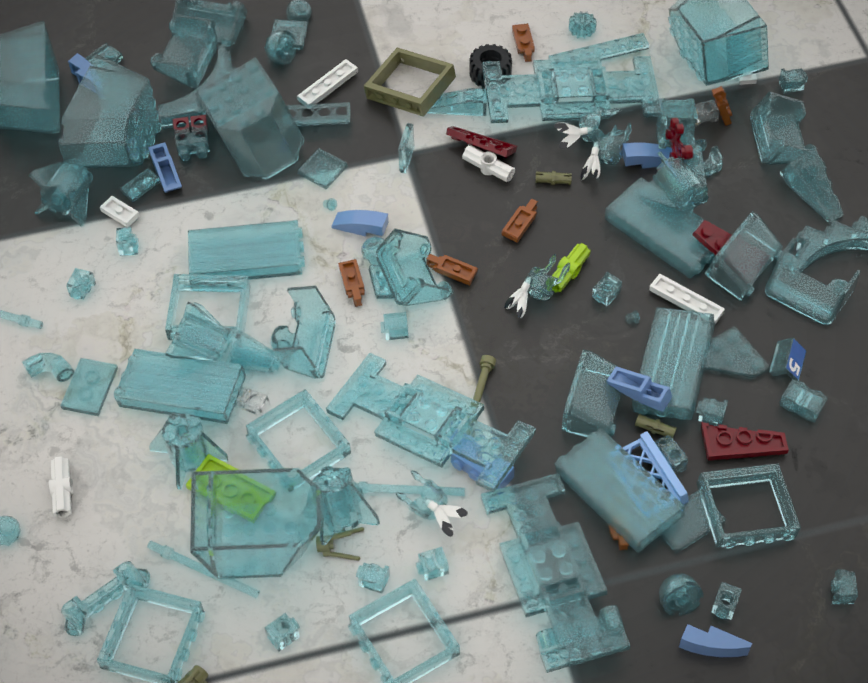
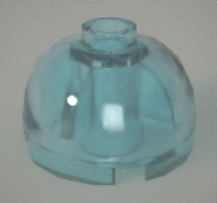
[265,31,296,65]
[659,573,703,616]

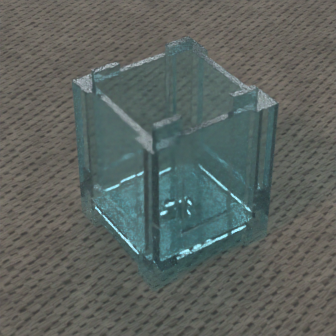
[656,98,698,149]

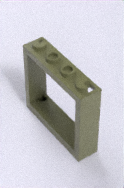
[364,47,456,117]

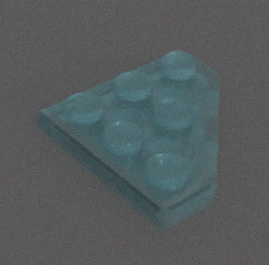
[688,326,770,379]

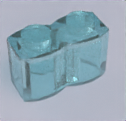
[779,380,828,422]

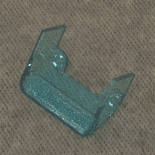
[765,238,861,325]
[272,285,336,379]

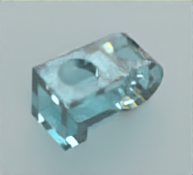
[654,435,688,475]

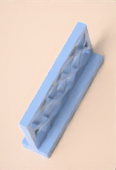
[606,431,689,521]

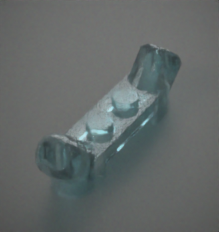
[61,561,150,636]

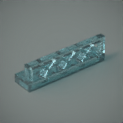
[280,102,351,127]

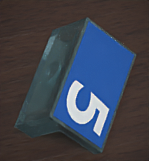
[769,337,806,382]

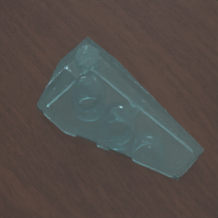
[420,87,488,116]
[780,149,844,223]

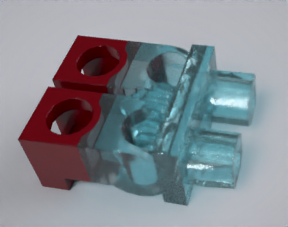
[173,114,210,161]

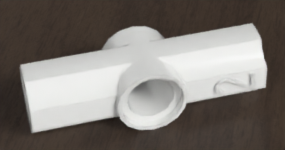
[462,145,515,182]
[49,456,73,518]

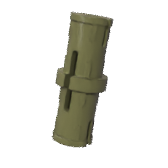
[535,171,572,185]
[635,414,677,439]

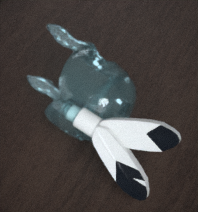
[555,108,626,149]
[580,123,631,180]
[504,254,570,318]
[396,470,468,537]

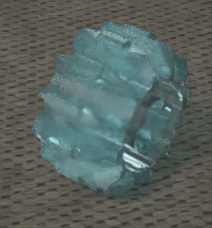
[568,11,597,39]

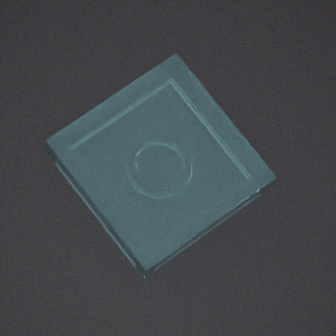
[270,19,308,49]
[398,123,414,174]
[298,148,347,189]

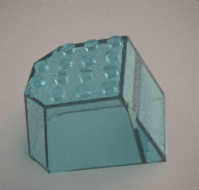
[668,0,769,86]
[0,21,61,134]
[59,54,161,168]
[194,57,305,179]
[190,468,321,579]

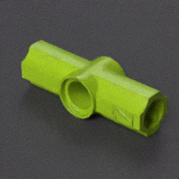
[547,243,591,293]

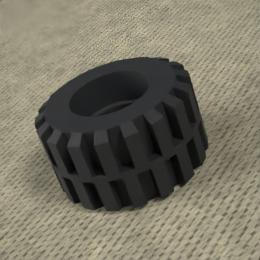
[469,44,512,89]

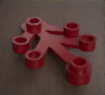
[665,118,693,169]

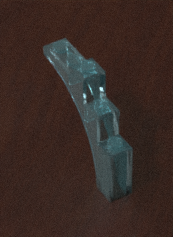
[158,44,242,129]
[789,216,868,281]

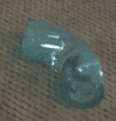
[22,353,74,382]

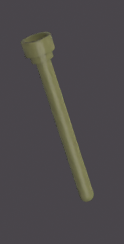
[462,355,496,438]

